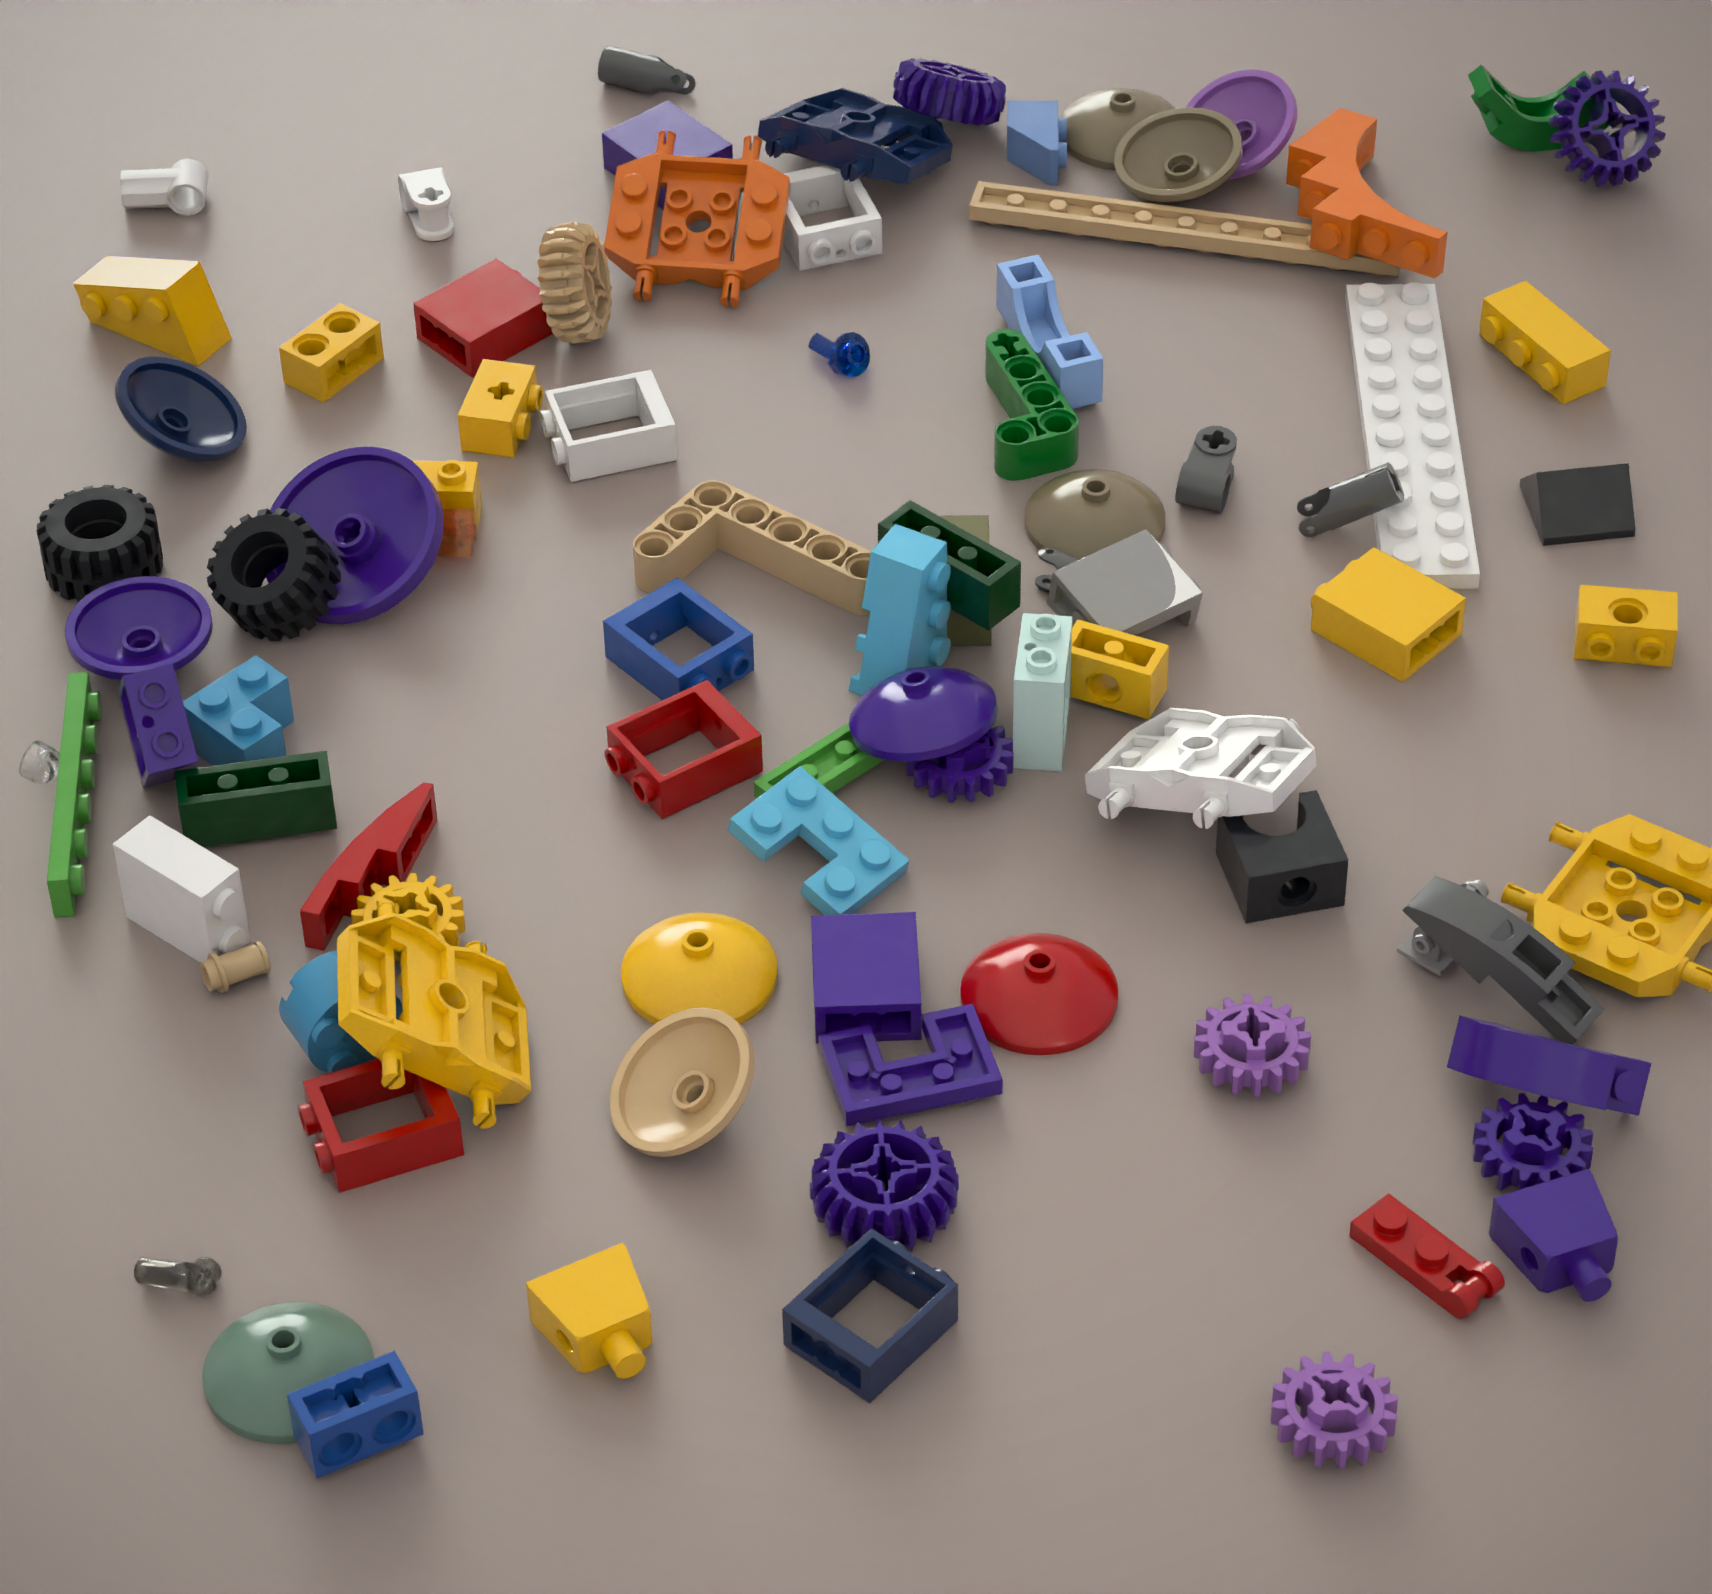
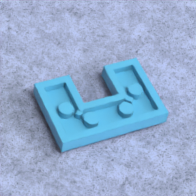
[727,766,910,915]

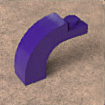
[1447,1015,1652,1116]

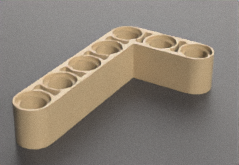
[633,480,871,616]

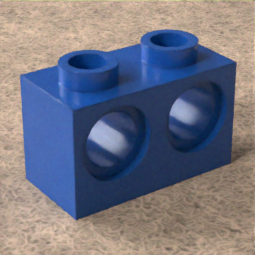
[287,1350,424,1479]

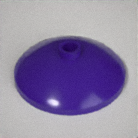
[65,576,213,681]
[849,666,998,762]

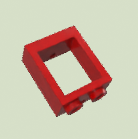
[604,680,763,819]
[298,1059,464,1193]

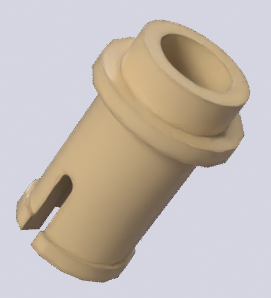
[200,941,271,993]

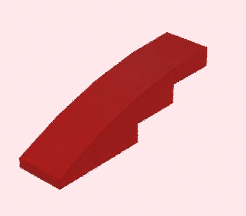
[300,782,438,951]

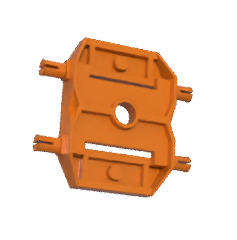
[604,130,791,307]

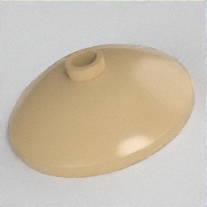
[610,1008,755,1157]

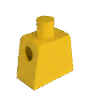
[526,1242,653,1379]

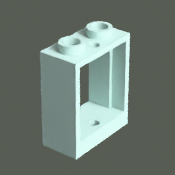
[1013,613,1073,772]

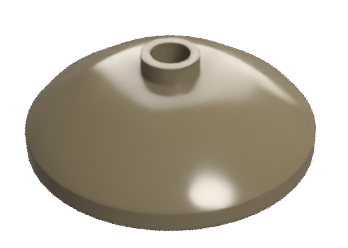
[1061,88,1176,170]
[1114,107,1243,203]
[1025,469,1166,559]

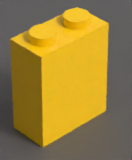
[1311,547,1466,682]

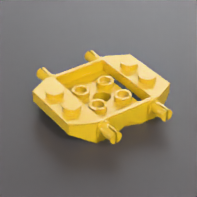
[1501,814,1712,997]
[337,901,531,1129]

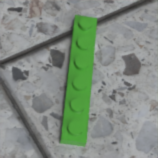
[47,672,102,917]

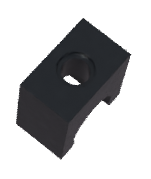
[1216,790,1349,924]

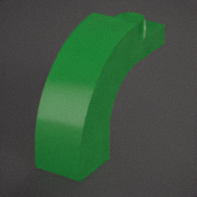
[1468,64,1610,152]

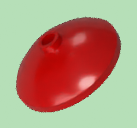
[960,933,1118,1055]

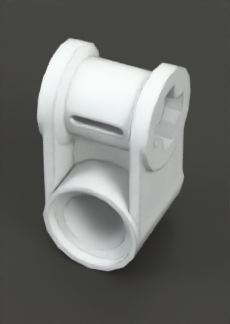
[398,167,454,242]

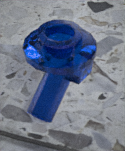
[808,332,870,377]

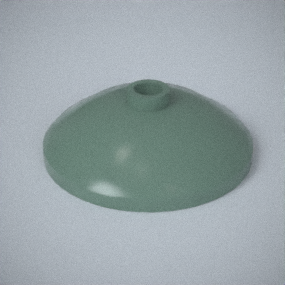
[202,1302,374,1444]

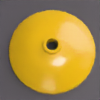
[621,912,778,1024]

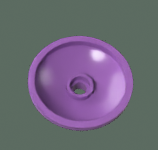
[1185,69,1298,181]

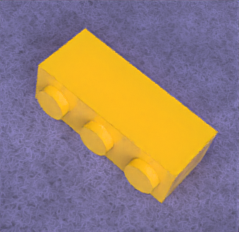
[1479,281,1611,404]

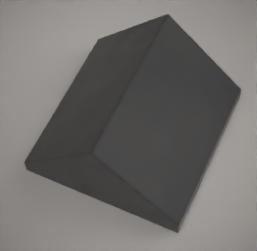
[1520,463,1636,546]

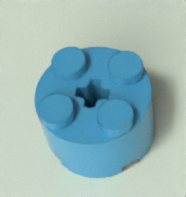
[279,951,403,1073]

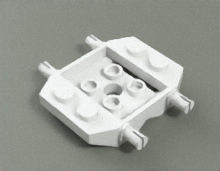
[1085,708,1316,829]

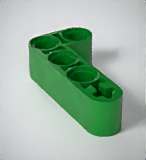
[985,329,1079,481]

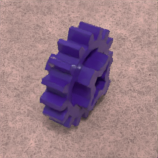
[906,726,1014,803]
[1472,1093,1594,1191]

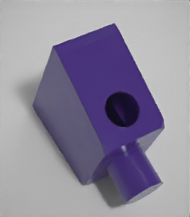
[1489,1168,1618,1302]

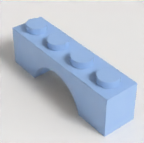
[996,255,1104,409]

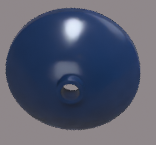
[115,357,247,462]

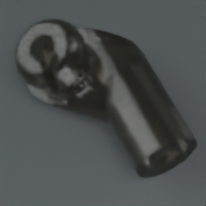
[134,1257,222,1297]

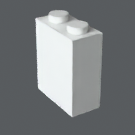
[113,815,251,962]

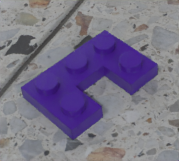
[819,1004,1003,1127]

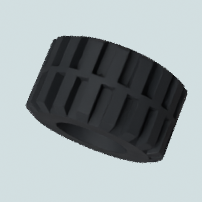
[37,485,163,603]
[207,508,341,641]

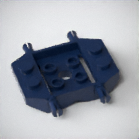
[758,88,953,184]

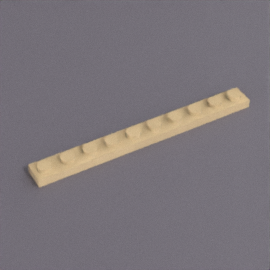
[969,181,1401,277]

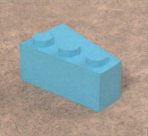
[848,524,951,696]

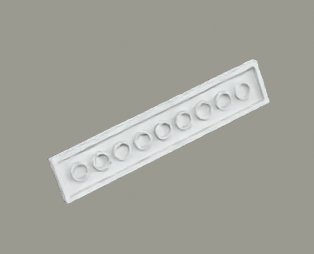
[1345,282,1480,589]

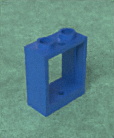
[603,578,754,700]

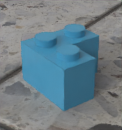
[183,655,294,766]

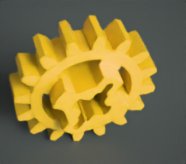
[351,873,466,968]

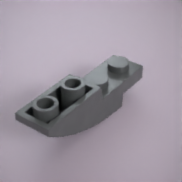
[1402,876,1604,1044]

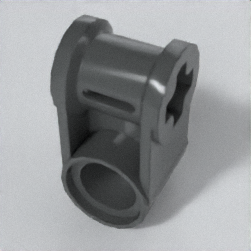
[1175,426,1237,513]

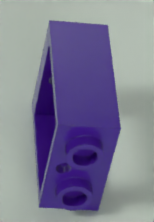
[118,664,199,788]

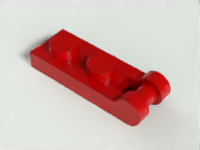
[1349,1193,1505,1319]

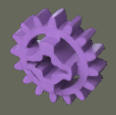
[1193,994,1311,1097]
[1270,1352,1398,1469]

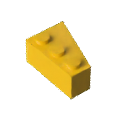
[73,256,232,367]

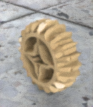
[537,222,613,344]

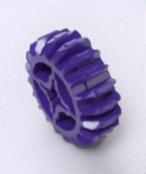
[893,58,1006,126]
[1548,70,1666,187]
[809,1119,959,1252]

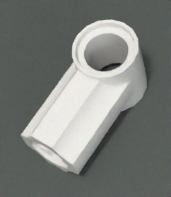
[120,159,209,216]

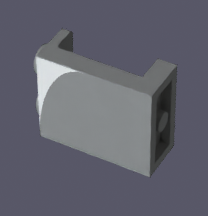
[1047,529,1203,636]

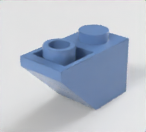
[1007,100,1067,185]

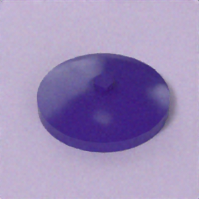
[266,446,444,624]

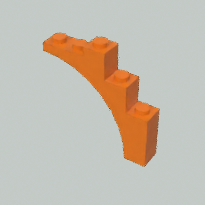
[1286,108,1447,278]

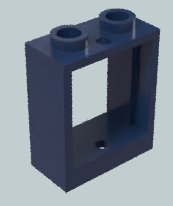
[782,1228,958,1403]

